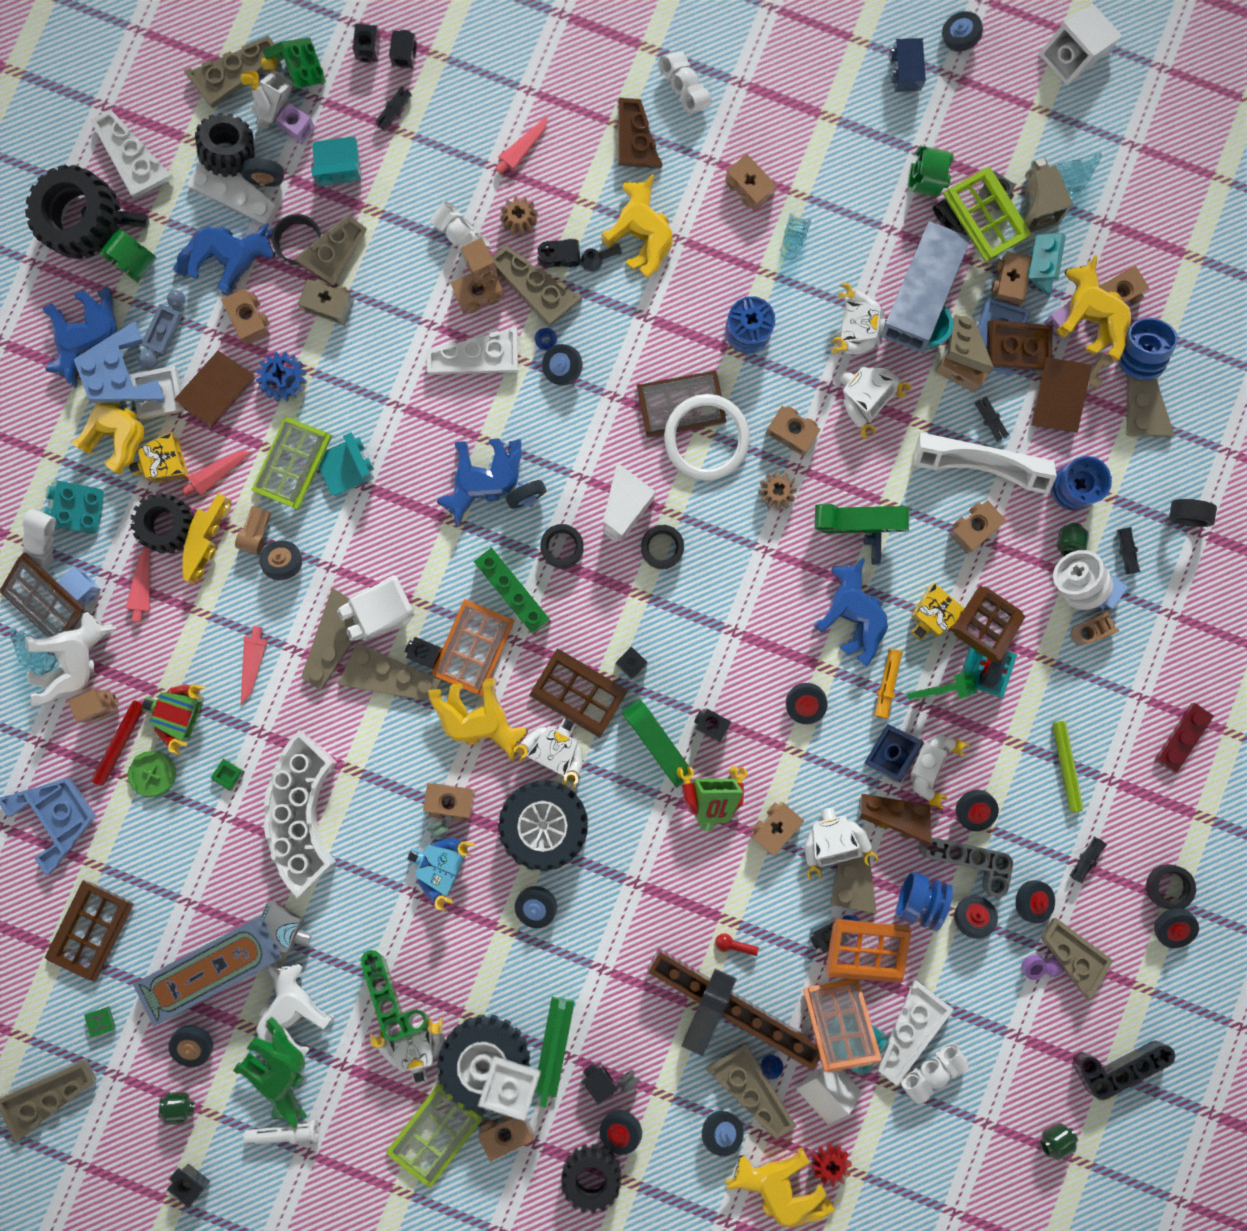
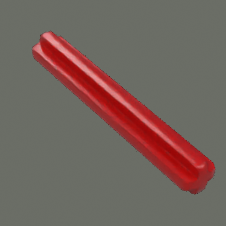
[91,700,143,786]

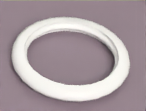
[664,394,750,481]

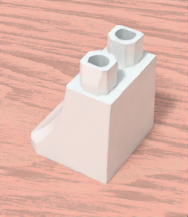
[337,575,414,641]

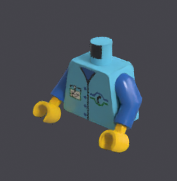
[407,837,475,912]

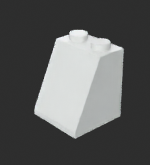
[1038,4,1123,86]
[603,464,656,542]

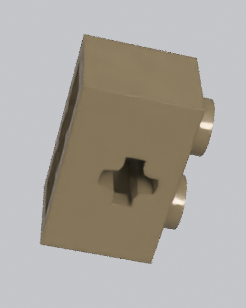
[298,279,354,326]

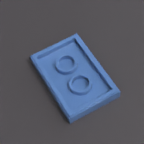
[978,297,1031,375]

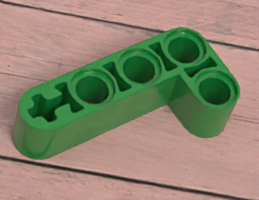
[814,504,910,534]
[621,698,695,788]
[360,950,430,1043]

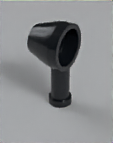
[580,243,622,272]

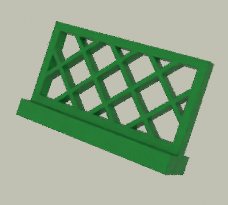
[907,671,978,701]
[534,996,575,1107]

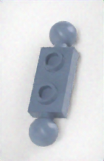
[138,290,185,369]

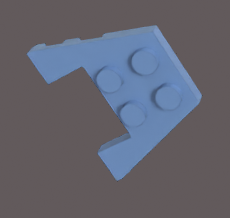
[74,322,165,403]
[0,778,96,875]

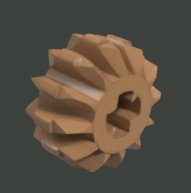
[500,196,538,236]
[758,471,797,511]

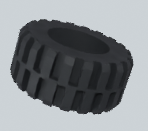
[25,165,121,259]

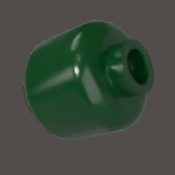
[1056,523,1089,556]
[158,1092,195,1125]
[1040,1123,1078,1160]

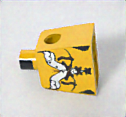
[129,433,189,483]
[911,583,964,641]

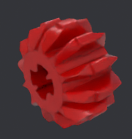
[811,1143,852,1187]

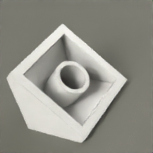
[796,1063,862,1125]

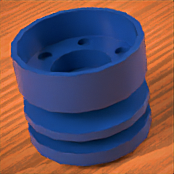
[725,296,775,353]
[1118,318,1178,380]
[1050,456,1112,511]
[896,871,953,932]

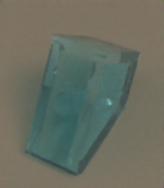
[1056,152,1102,198]
[10,629,57,675]

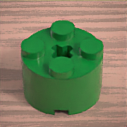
[908,146,954,197]
[99,229,157,283]

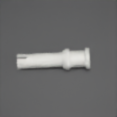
[244,1120,319,1146]

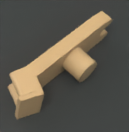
[1088,353,1113,389]

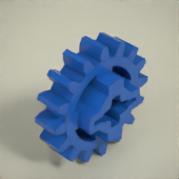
[256,352,307,402]

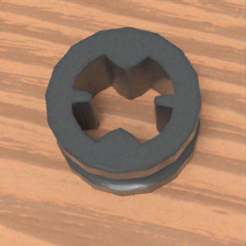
[616,1070,640,1093]

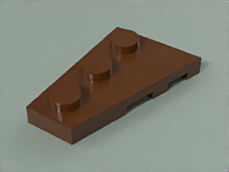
[617,97,663,169]
[859,794,931,848]

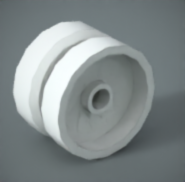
[1053,550,1114,610]

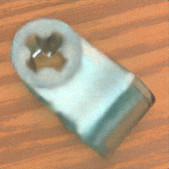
[780,213,812,260]

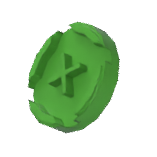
[128,751,176,797]

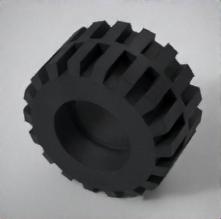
[195,113,255,177]
[130,493,195,554]
[561,1144,621,1214]

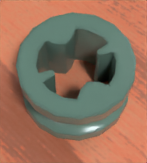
[426,819,450,839]

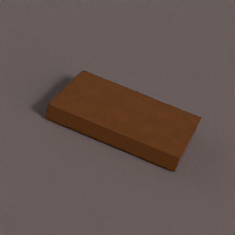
[987,320,1053,371]
[174,350,255,428]
[1031,357,1092,433]

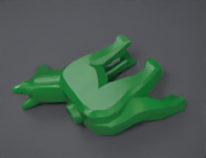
[233,1016,307,1128]

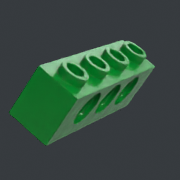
[473,547,551,635]

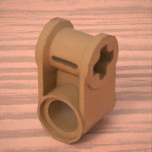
[1070,610,1120,645]

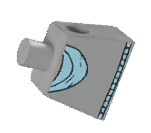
[261,900,312,953]

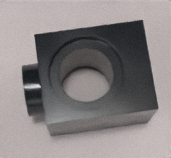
[352,24,381,63]
[389,29,418,69]
[405,637,443,669]
[615,647,648,680]
[693,708,731,742]
[809,917,849,953]
[581,1062,617,1105]
[166,1163,210,1208]

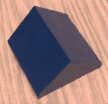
[864,724,924,783]

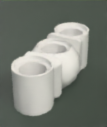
[658,51,711,113]
[430,200,490,252]
[22,508,56,571]
[901,1043,969,1104]

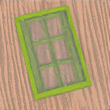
[943,166,1032,262]
[251,417,332,510]
[386,1083,484,1188]

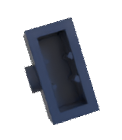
[889,38,926,92]

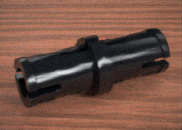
[374,86,412,131]
[974,396,1010,443]
[1117,527,1141,575]
[1069,837,1107,884]

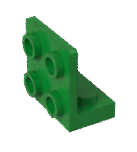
[262,37,326,89]

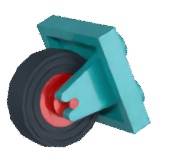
[961,643,1017,698]

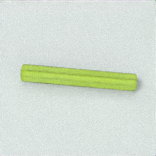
[1052,721,1084,812]

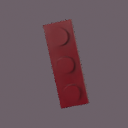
[1154,703,1214,773]

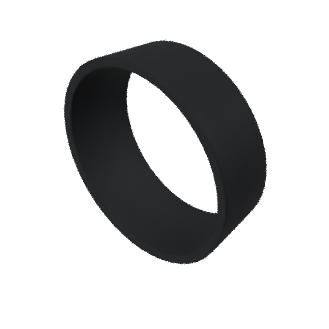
[272,214,321,265]

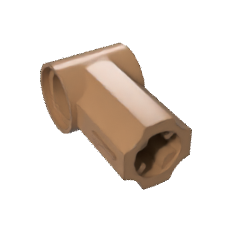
[235,506,272,555]

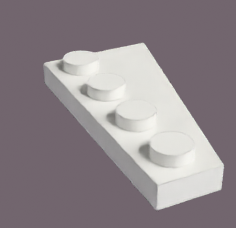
[91,110,174,199]
[186,162,278,226]
[427,326,518,374]
[877,979,954,1086]

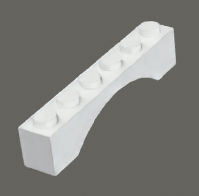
[914,432,1057,495]

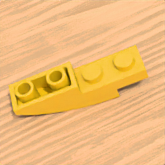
[182,493,232,584]

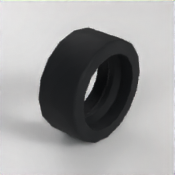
[1169,499,1217,527]
[540,524,584,569]
[641,525,684,569]
[1146,864,1197,910]

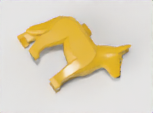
[601,174,673,279]
[1056,255,1131,362]
[71,403,144,475]
[428,678,528,761]
[725,1147,835,1228]

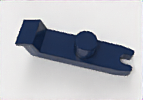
[863,533,882,565]

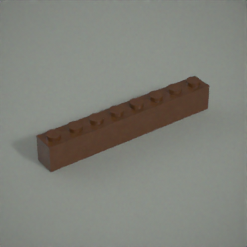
[647,948,821,1071]

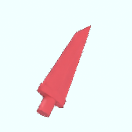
[495,116,548,175]
[182,451,253,496]
[126,547,150,622]
[240,626,267,706]

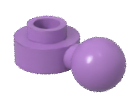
[1021,955,1063,980]

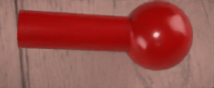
[715,933,759,956]

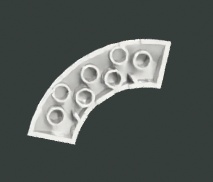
[264,730,337,898]

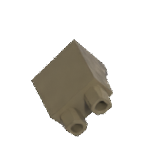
[1023,157,1073,233]

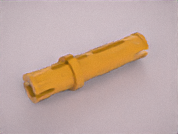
[874,649,903,719]

